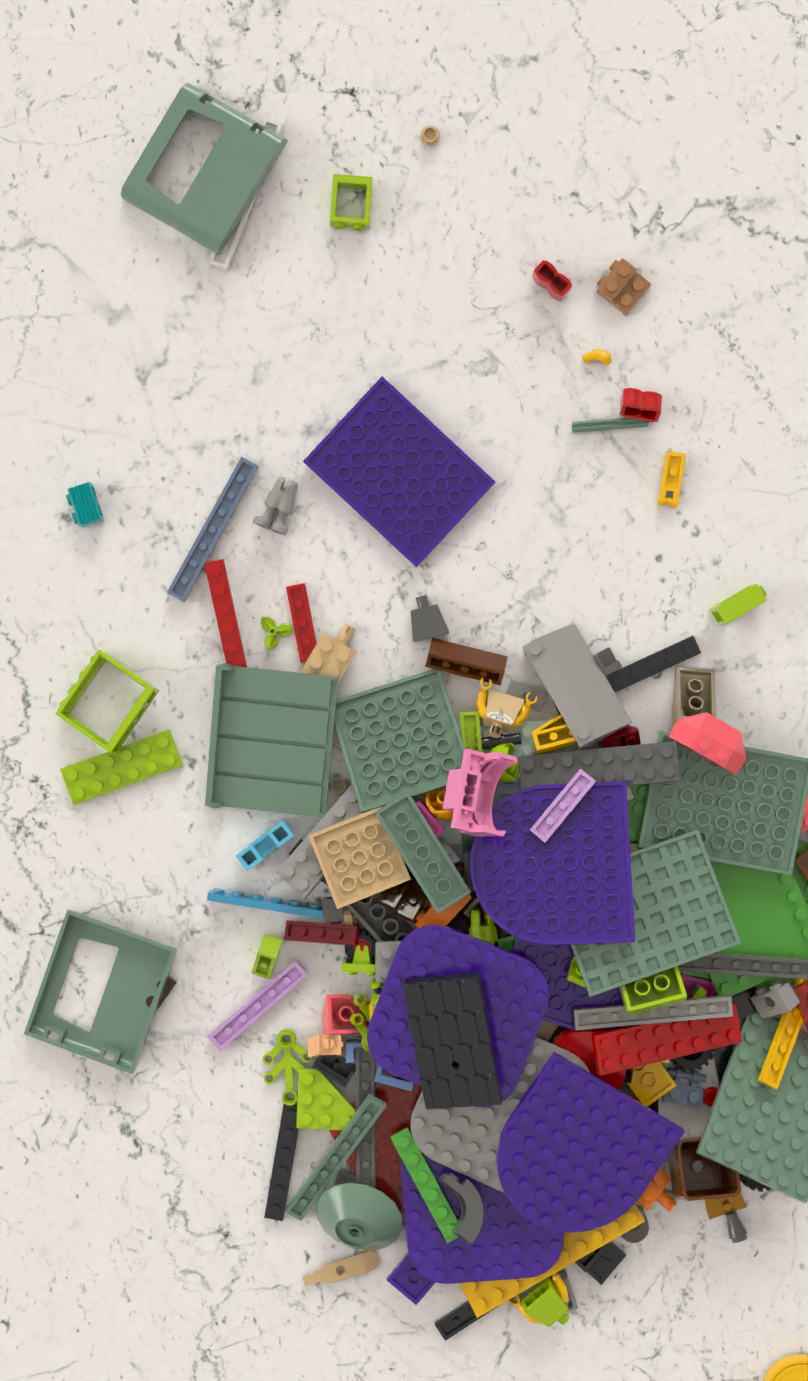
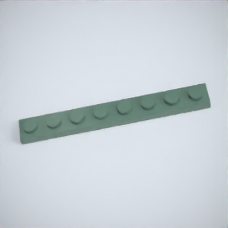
[285,1093,386,1221]

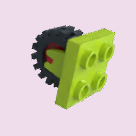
[342,928,378,976]

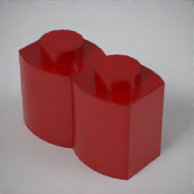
[532,260,572,301]
[620,388,662,422]

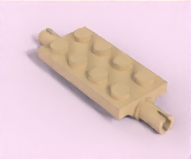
[300,623,357,685]

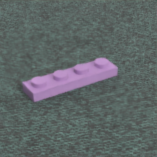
[530,769,596,844]

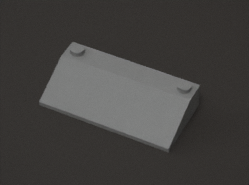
[522,623,632,750]

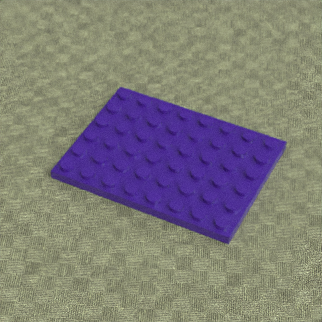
[303,376,496,568]

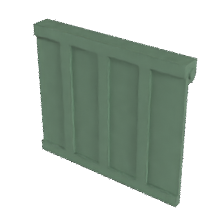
[205,663,339,817]

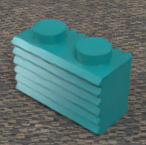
[66,482,104,527]

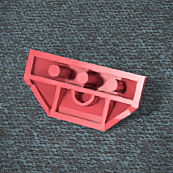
[668,712,746,776]

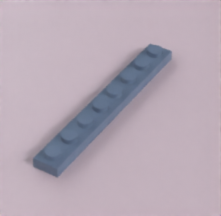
[167,457,259,602]

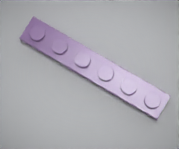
[208,960,308,1051]

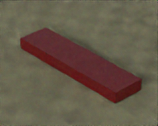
[284,920,360,946]

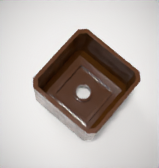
[668,1136,741,1201]

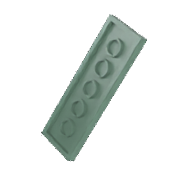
[374,791,471,914]

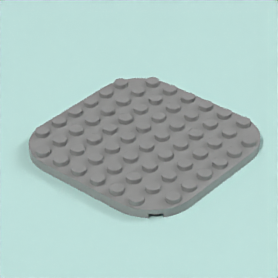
[410,1037,590,1193]

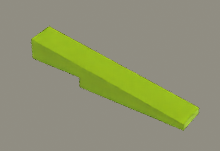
[460,711,483,753]

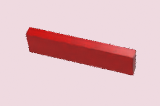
[286,583,317,663]

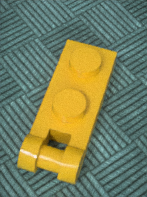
[657,451,686,508]

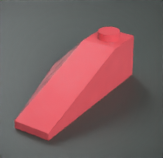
[322,994,370,1036]

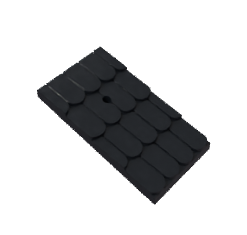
[403,972,503,1109]

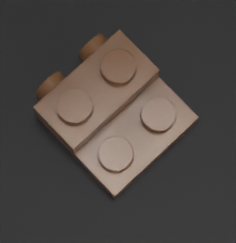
[596,258,651,315]

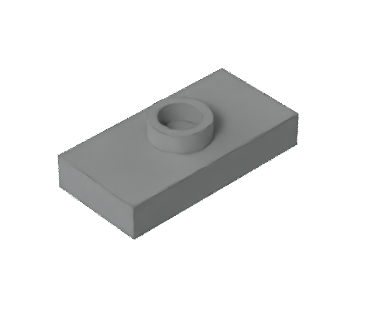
[506,680,548,712]

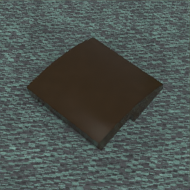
[377,875,428,923]

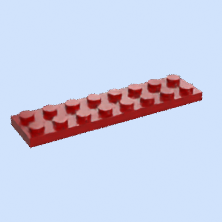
[591,1002,742,1076]

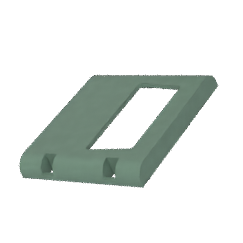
[121,83,288,255]
[24,909,177,1074]

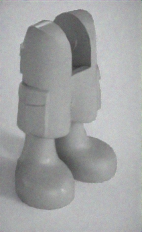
[253,476,298,536]

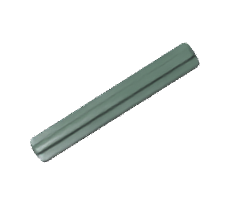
[572,418,649,433]

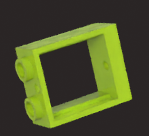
[330,174,373,231]
[709,584,767,625]

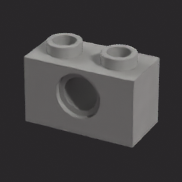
[750,982,800,1018]

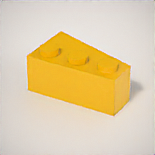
[532,715,578,754]

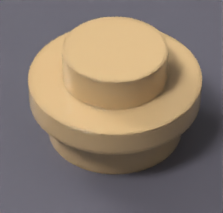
[420,126,440,146]

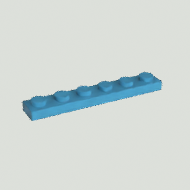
[207,888,324,919]

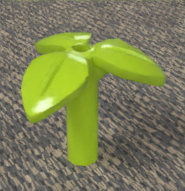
[261,617,293,650]

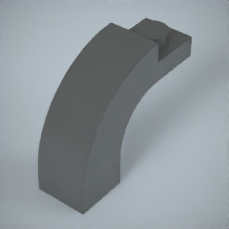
[438,1173,483,1244]

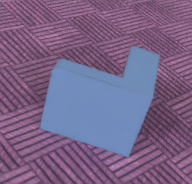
[346,1039,362,1063]

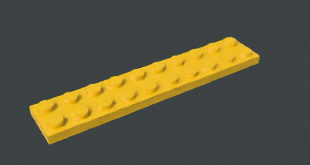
[459,1203,645,1318]

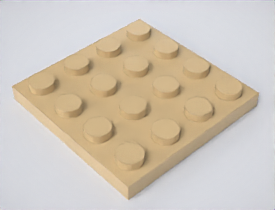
[308,806,411,909]

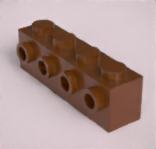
[425,638,508,686]

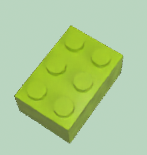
[619,966,687,1017]

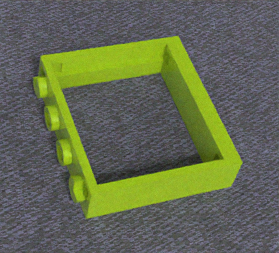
[55,650,160,754]

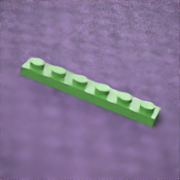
[390,1126,458,1243]

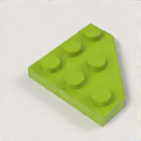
[296,1068,356,1130]

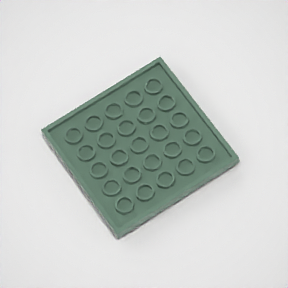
[334,669,465,813]

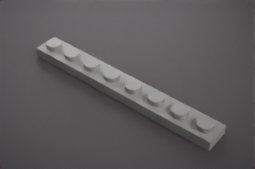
[573,995,733,1030]

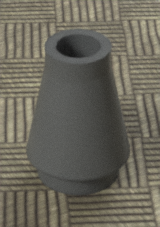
[725,1211,748,1243]

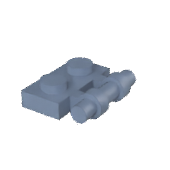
[662,1068,706,1108]

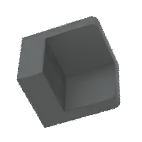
[593,647,622,676]

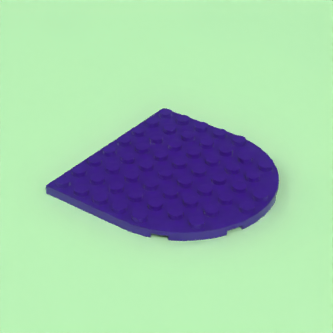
[470,781,635,945]
[496,1052,685,1233]

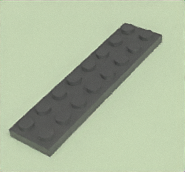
[519,741,680,791]

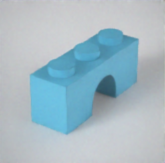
[236,819,296,871]

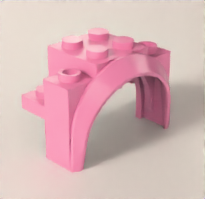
[443,749,518,837]

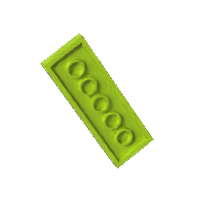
[60,729,183,805]

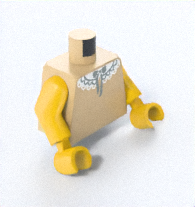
[476,678,538,738]

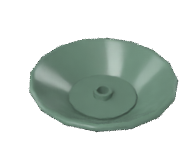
[316,1183,403,1251]

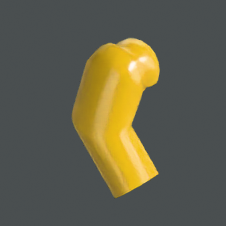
[582,349,612,365]

